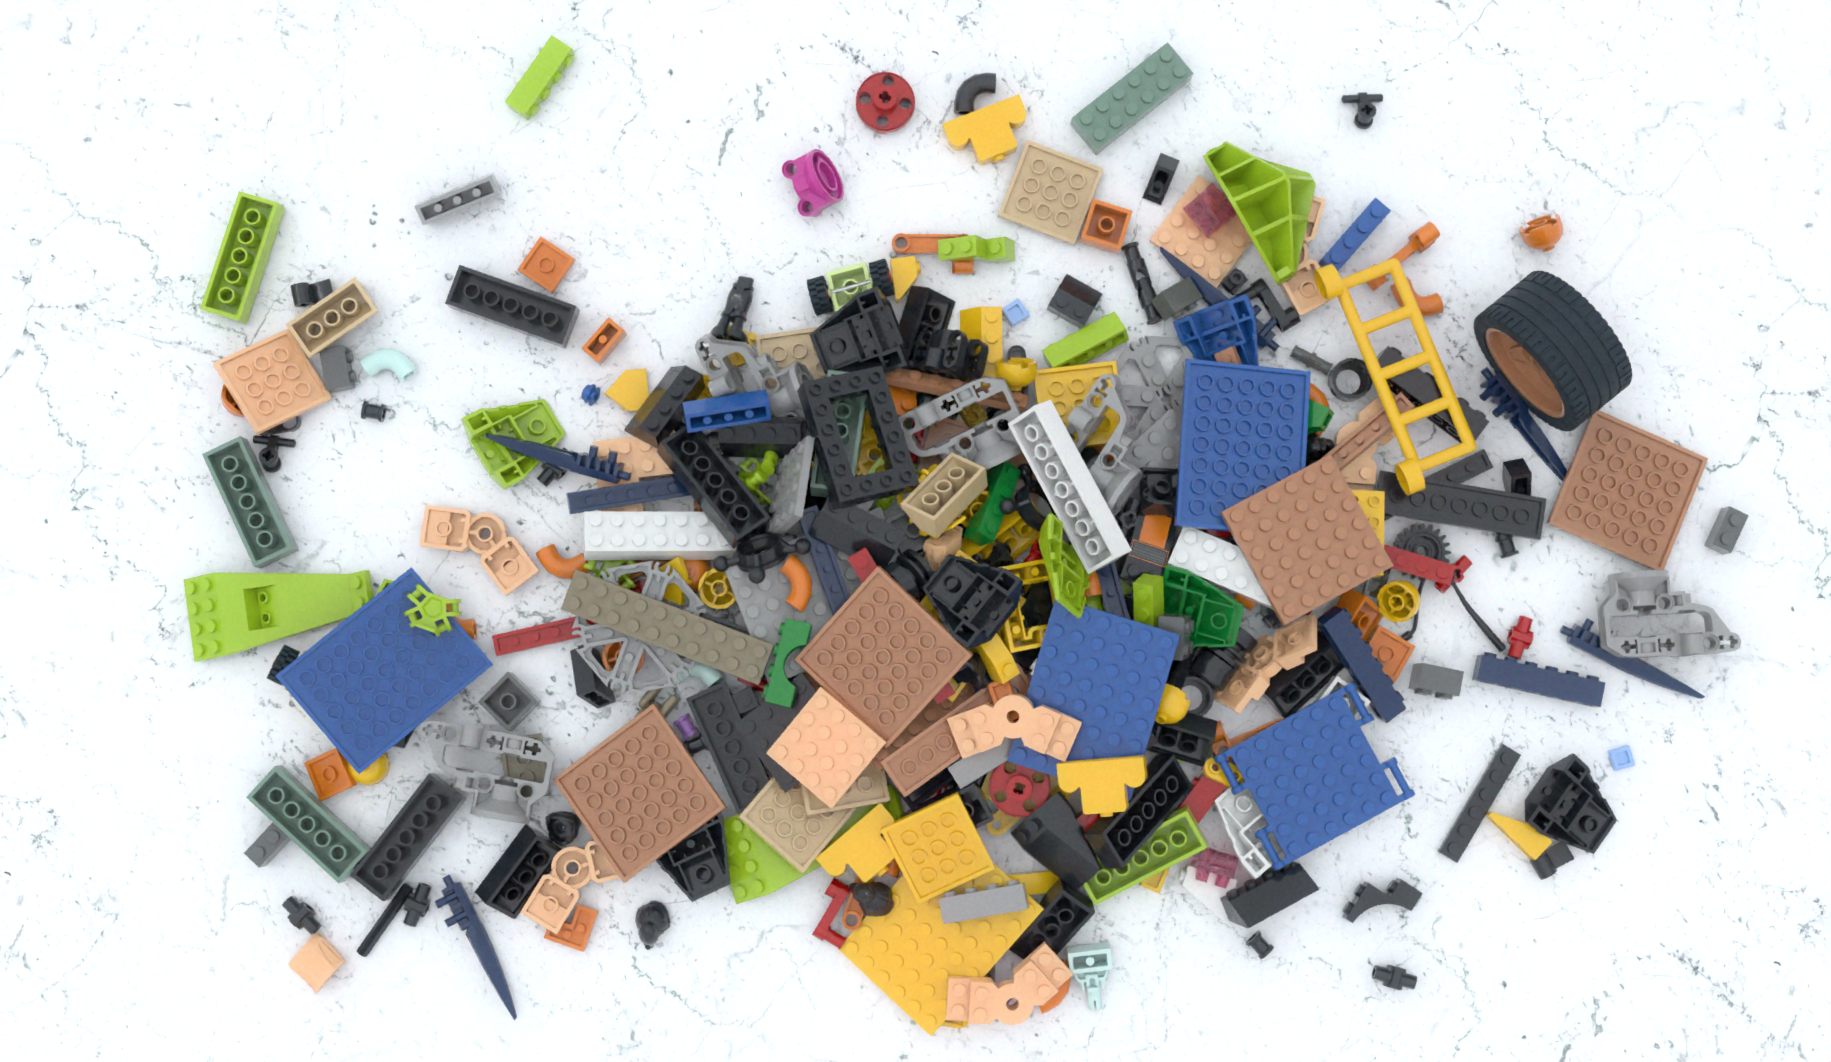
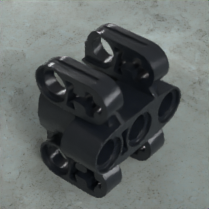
[912,329,989,382]

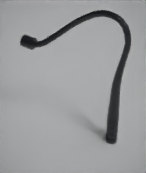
[1401,578,1506,652]

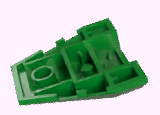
[1163,564,1245,648]

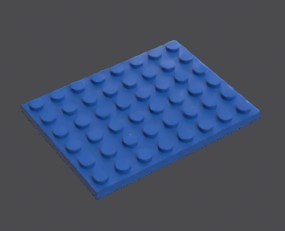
[1174,358,1311,532]
[276,567,493,774]
[1007,599,1181,801]

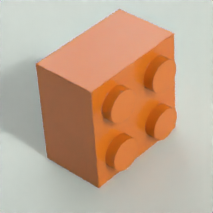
[1079,199,1133,255]

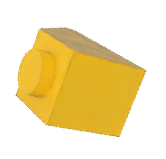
[890,256,921,303]

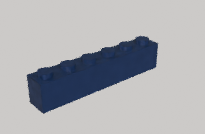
[1317,606,1406,723]
[1472,652,1605,707]

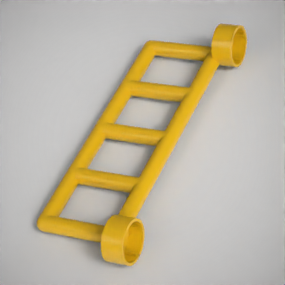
[1314,258,1477,496]

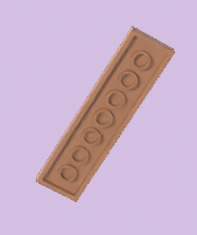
[879,663,1030,797]

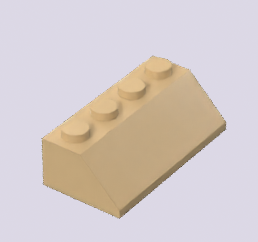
[286,277,379,359]
[900,452,988,538]

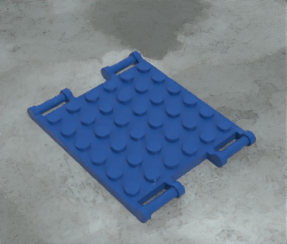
[1213,682,1416,871]

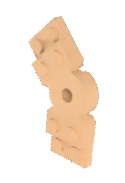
[1279,196,1335,317]
[1334,389,1409,491]
[419,505,540,596]
[1213,613,1317,714]
[947,694,1083,762]
[520,841,620,934]
[946,941,1073,1025]

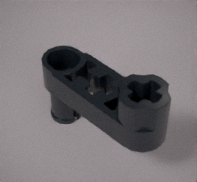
[1235,278,1301,333]

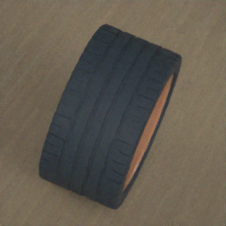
[1473,271,1632,432]

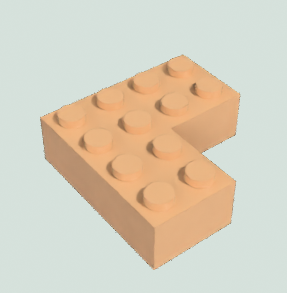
[592,431,675,512]

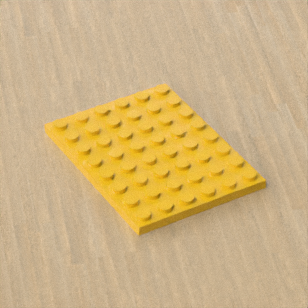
[838,862,1044,1036]

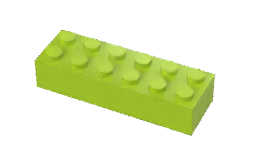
[200,191,285,325]
[1084,805,1208,905]

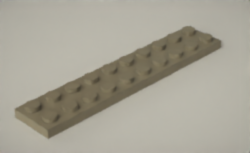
[561,569,774,685]

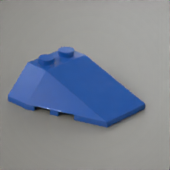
[1173,294,1259,366]

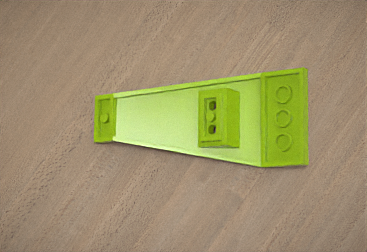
[183,570,373,662]
[724,784,905,904]

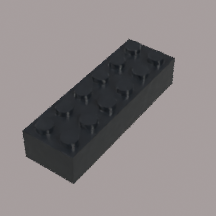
[445,265,580,349]
[1377,346,1490,443]
[657,426,771,549]
[686,681,770,814]
[1084,754,1193,869]
[350,773,467,901]

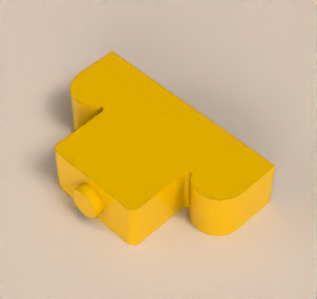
[942,94,1026,165]
[1056,755,1147,817]
[815,803,895,883]

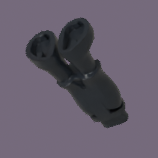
[710,276,754,343]

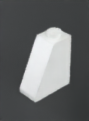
[1178,864,1237,921]

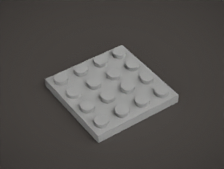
[766,436,815,536]

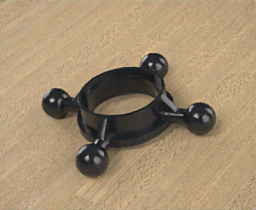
[999,463,1058,532]
[713,528,811,584]

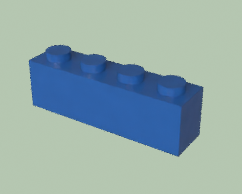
[1318,197,1391,272]
[682,389,771,433]

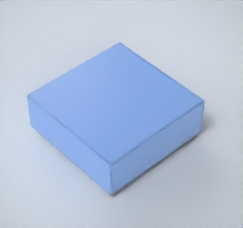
[1002,298,1030,328]
[1607,745,1635,771]

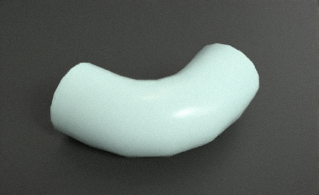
[359,349,417,381]
[678,657,725,688]

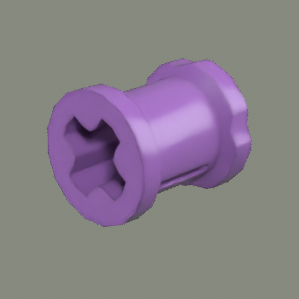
[673,713,699,741]

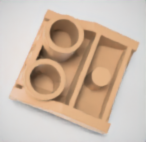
[923,525,963,572]
[288,932,347,994]

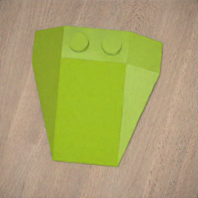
[461,399,566,490]
[1039,513,1093,618]

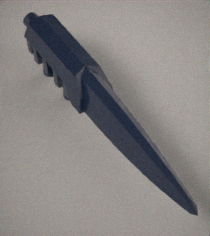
[1160,247,1280,352]
[1479,367,1567,482]
[486,433,631,484]
[1559,618,1705,699]
[434,874,517,1020]

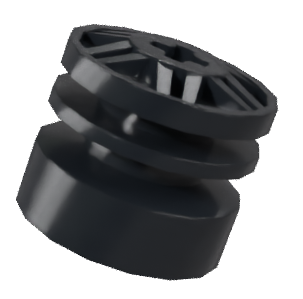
[883,549,934,599]
[1203,627,1258,672]

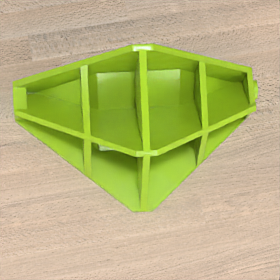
[1203,141,1316,286]

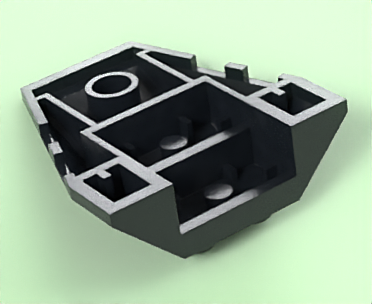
[810,286,908,374]
[922,554,1023,649]
[1525,753,1617,854]
[1010,791,1102,891]
[656,812,731,902]

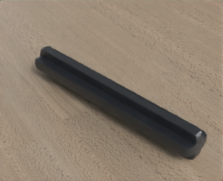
[356,883,414,957]

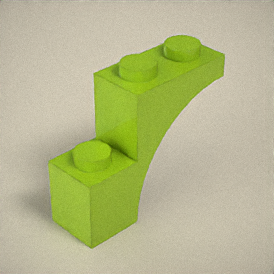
[938,235,1015,264]

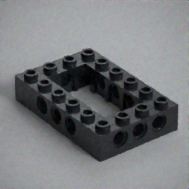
[797,366,919,510]

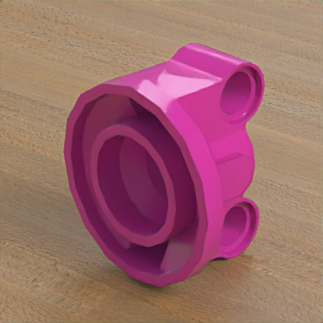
[782,149,844,217]

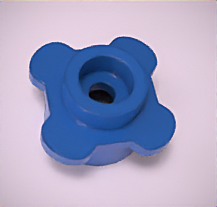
[581,384,600,406]

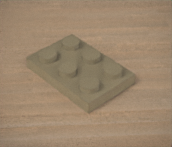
[499,733,551,797]

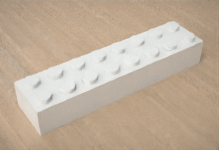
[1008,400,1132,574]
[583,511,754,560]

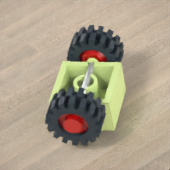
[807,259,895,316]

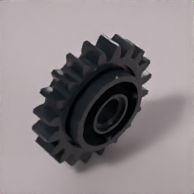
[1393,523,1451,581]

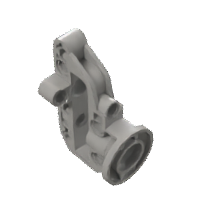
[695,334,814,419]
[1042,374,1143,517]
[898,376,1022,470]
[1597,570,1741,658]
[419,721,555,824]

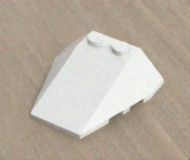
[1214,781,1284,879]

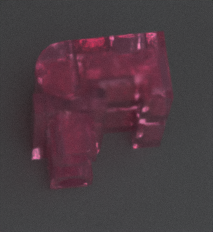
[1183,182,1237,238]
[1191,847,1239,889]

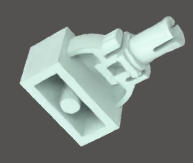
[1067,942,1113,1011]

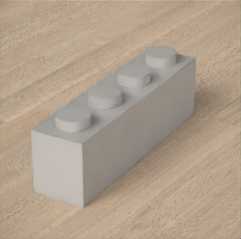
[414,173,501,225]
[947,720,1018,789]
[939,879,1030,924]

